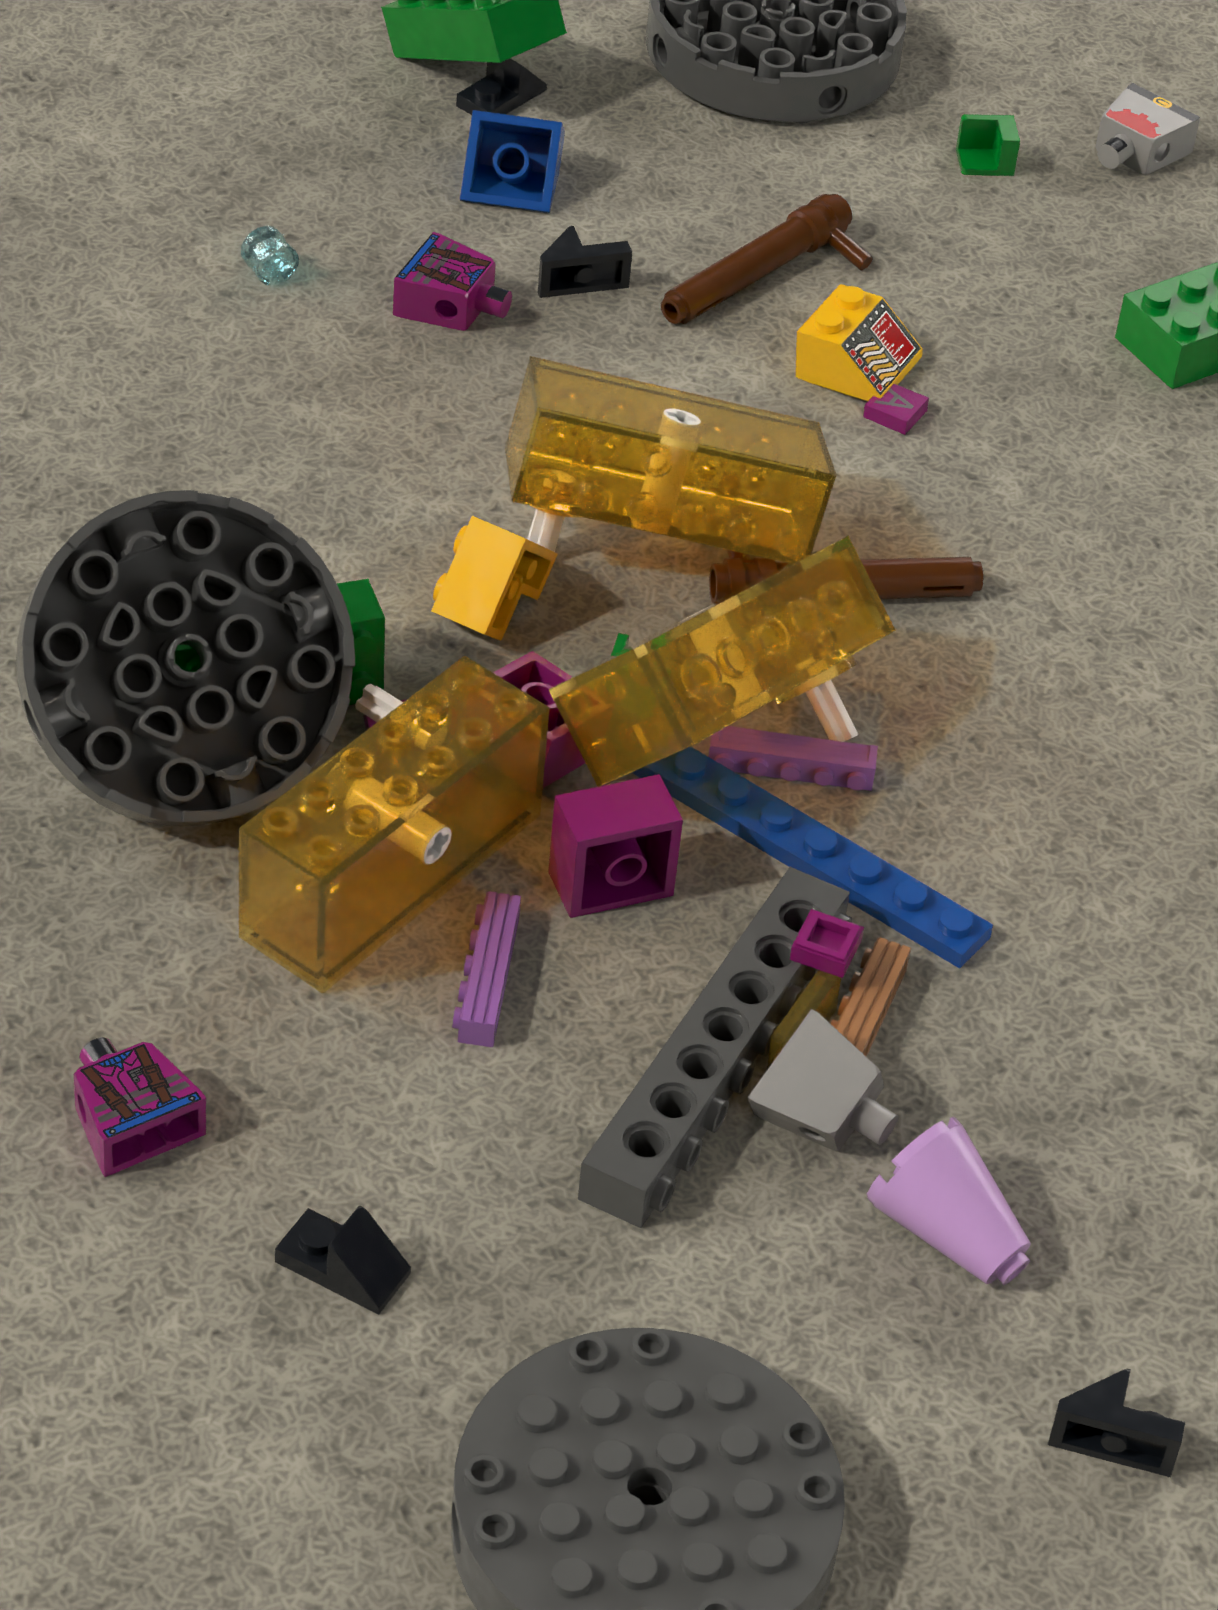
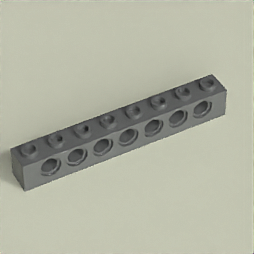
[578,867,852,1228]

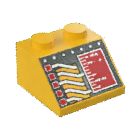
[796,284,923,401]

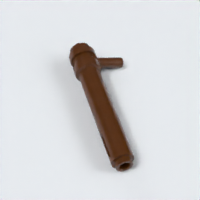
[661,194,873,324]
[709,533,983,609]

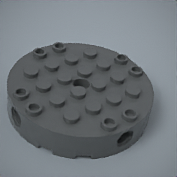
[646,0,907,124]
[16,490,355,827]
[451,1328,845,1610]

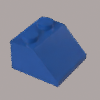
[460,110,565,213]

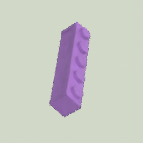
[708,723,878,791]
[452,891,521,1047]

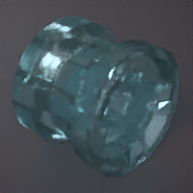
[241,226,299,286]

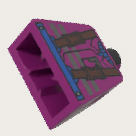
[393,232,512,331]
[74,1037,206,1177]

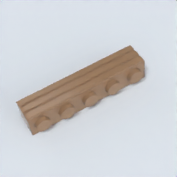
[830,937,911,1057]

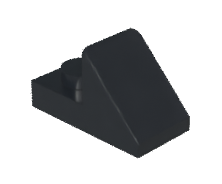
[456,59,547,115]
[537,226,632,298]
[275,1206,411,1315]
[1048,1369,1185,1478]

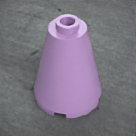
[867,1117,1031,1285]

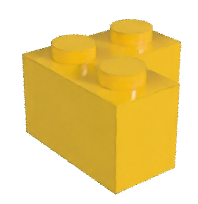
[431,516,558,641]

